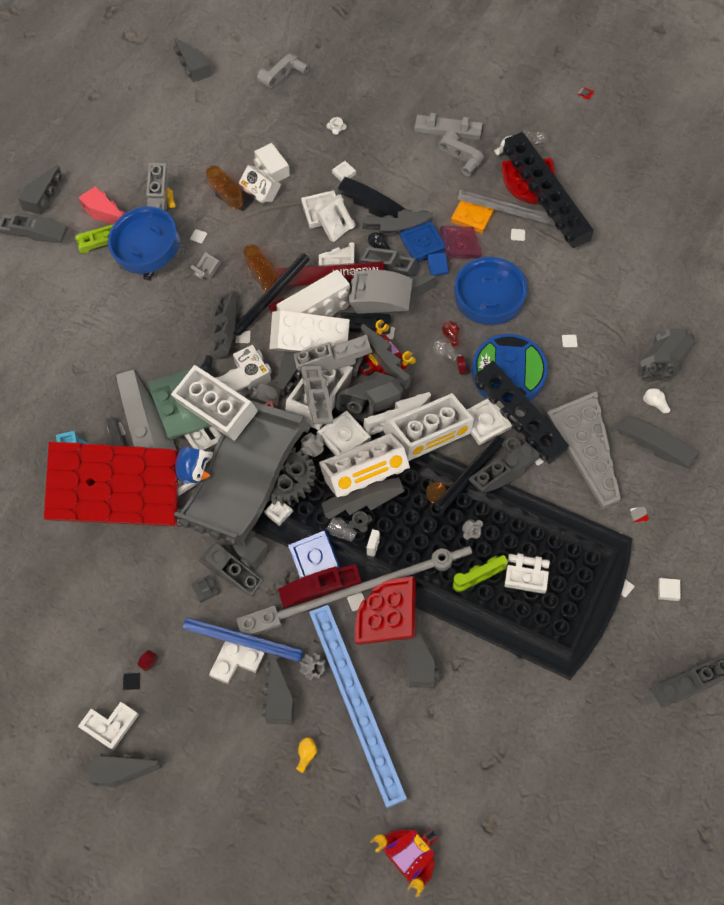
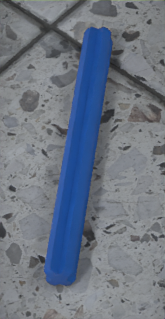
[183,618,303,662]

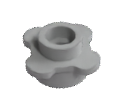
[463,520,483,540]

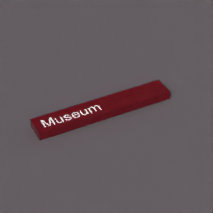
[277,261,384,286]

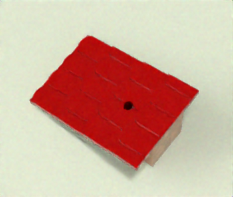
[44,442,179,527]

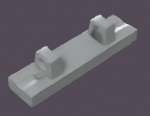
[414,113,482,140]

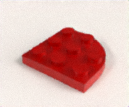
[501,158,555,204]
[355,576,416,645]

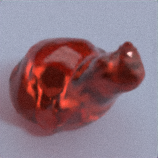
[441,321,460,347]

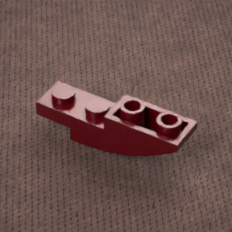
[278,564,361,609]

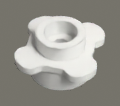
[327,117,346,135]

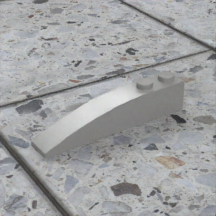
[116,370,176,450]

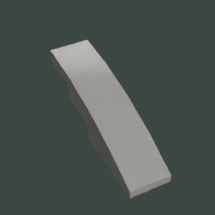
[301,366,333,425]

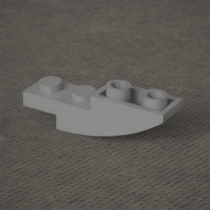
[146,163,167,212]
[294,335,372,371]

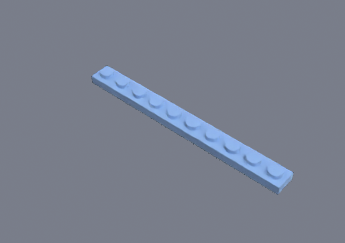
[309,605,407,809]

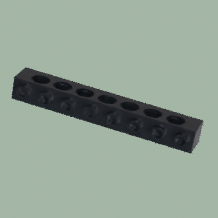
[503,132,594,248]

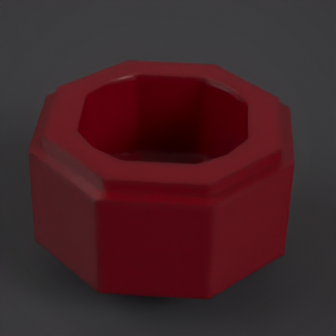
[137,650,158,672]

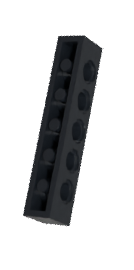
[474,361,569,464]

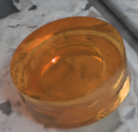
[426,482,446,503]

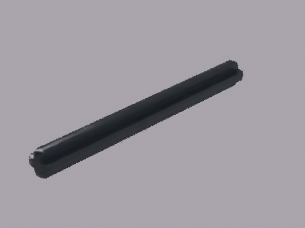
[234,253,310,336]
[434,435,504,513]

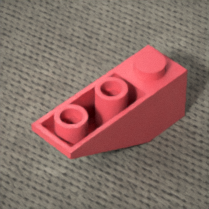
[79,186,125,224]

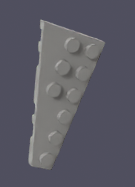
[546,391,621,510]

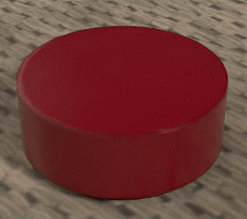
[456,356,467,375]

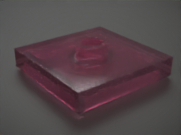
[440,226,482,259]

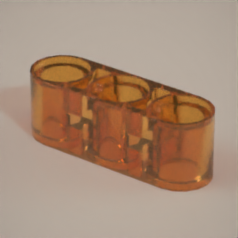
[206,166,244,209]
[243,244,277,292]

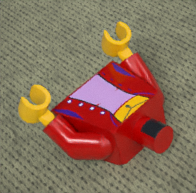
[359,320,416,376]
[370,828,438,897]

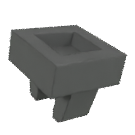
[191,575,219,603]

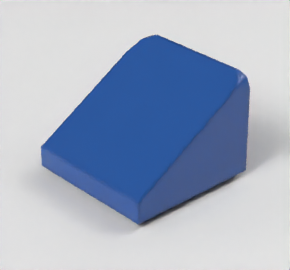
[427,252,448,276]

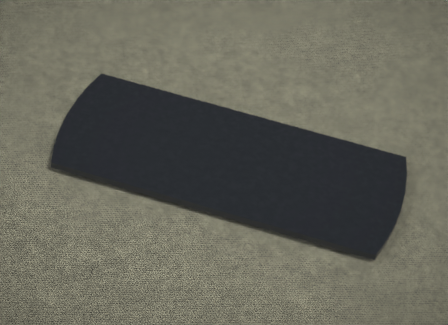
[251,408,633,680]

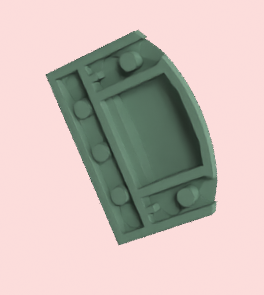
[147,369,212,440]

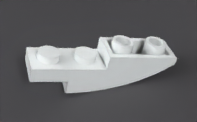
[363,392,431,435]

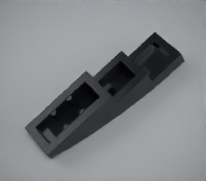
[337,176,405,218]

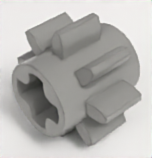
[300,433,324,457]
[299,653,326,680]

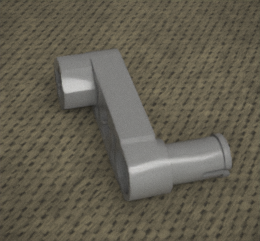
[257,53,310,89]
[438,130,484,176]

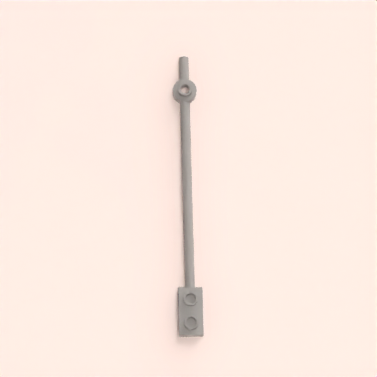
[237,546,472,636]

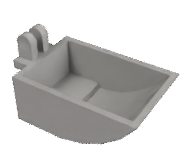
[349,270,413,314]

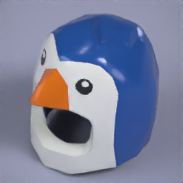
[175,447,213,484]

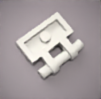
[504,553,550,593]

